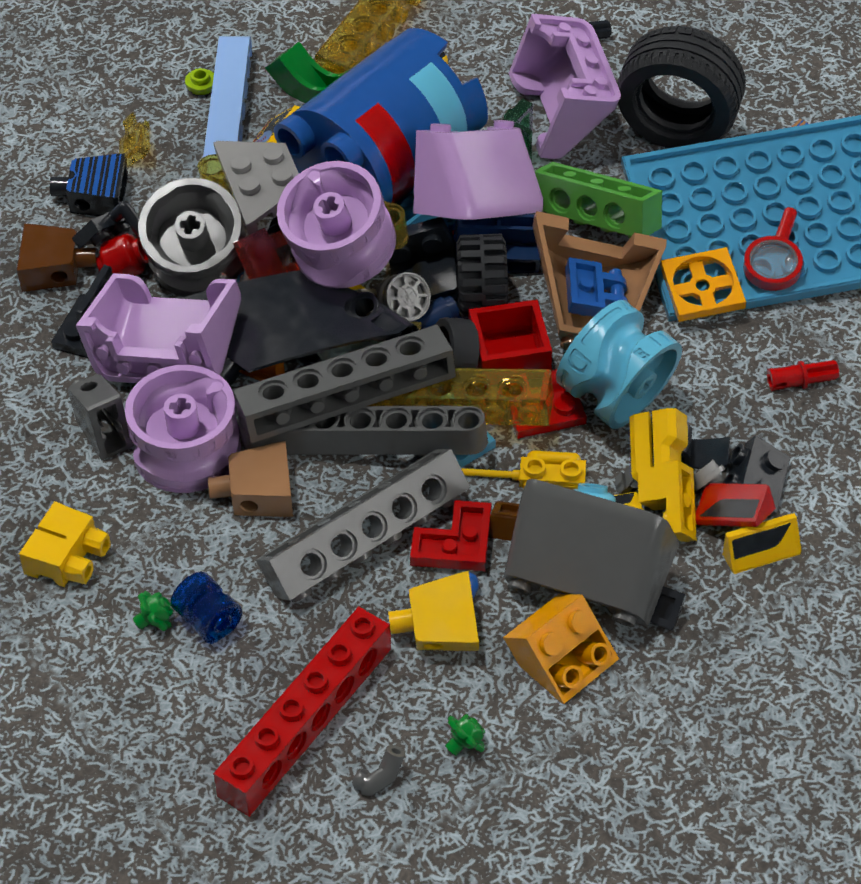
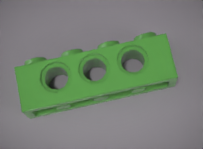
[535,162,662,238]

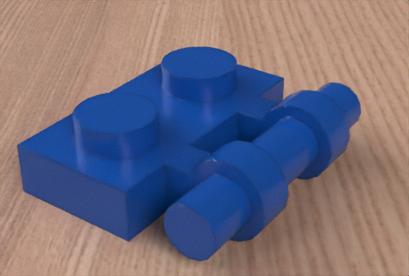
[565,257,628,317]

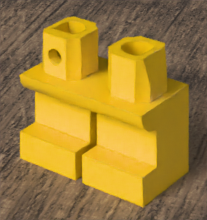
[19,501,111,587]

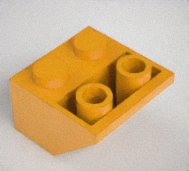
[503,594,619,704]

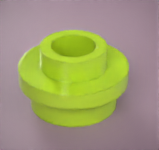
[185,68,214,95]

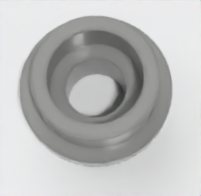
[694,460,725,492]

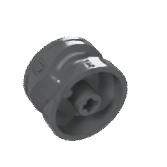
[138,178,249,297]

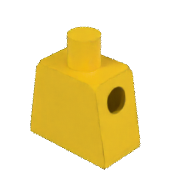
[388,571,479,651]

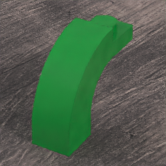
[265,42,356,103]

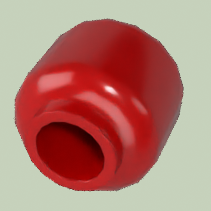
[96,233,149,276]

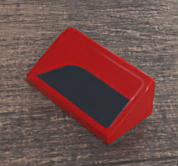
[695,483,776,527]

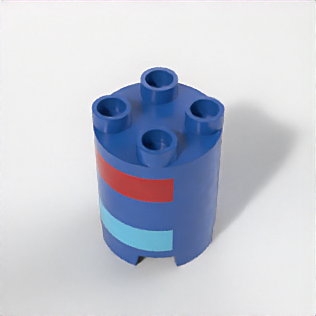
[274,28,488,210]

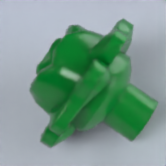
[133,590,174,631]
[445,714,486,756]

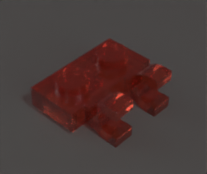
[233,227,300,280]

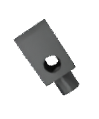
[68,374,134,461]

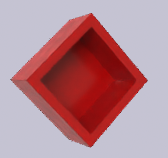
[469,299,552,389]

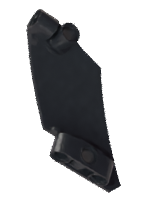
[180,270,418,387]

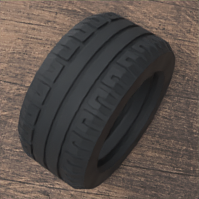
[617,26,746,148]

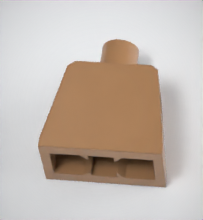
[208,441,293,517]

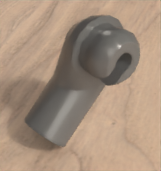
[352,745,405,796]

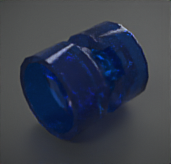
[171,571,243,644]

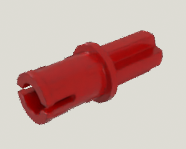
[767,360,839,391]

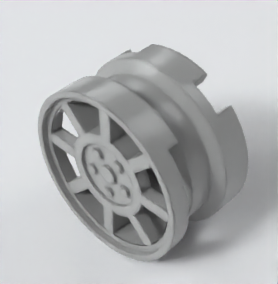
[376,272,431,321]

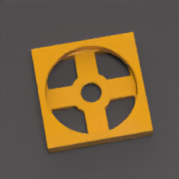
[660,247,746,322]

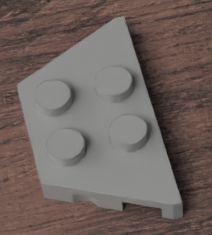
[213,141,299,234]

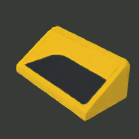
[722,513,801,574]

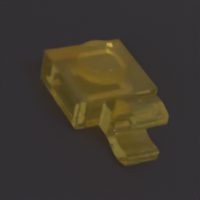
[119,112,151,167]

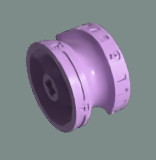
[277,161,396,289]
[125,365,241,493]

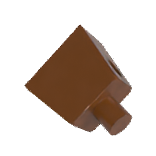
[17,224,98,292]

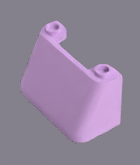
[509,14,621,159]
[413,120,544,220]
[76,273,241,383]

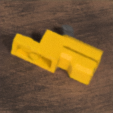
[615,408,697,542]

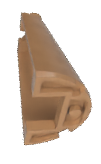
[533,211,667,350]

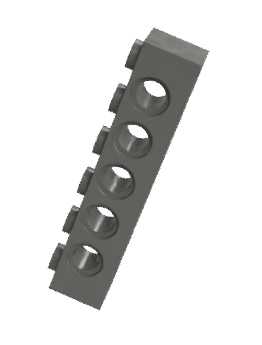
[233,325,456,443]
[256,449,471,602]

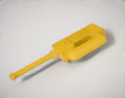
[461,450,586,490]

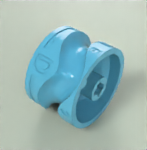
[556,300,682,429]

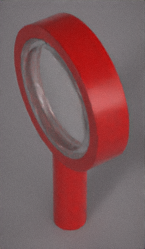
[743,207,803,291]

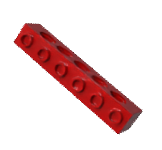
[213,606,391,817]

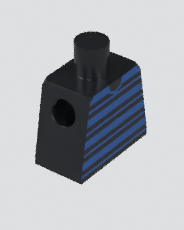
[50,154,128,217]

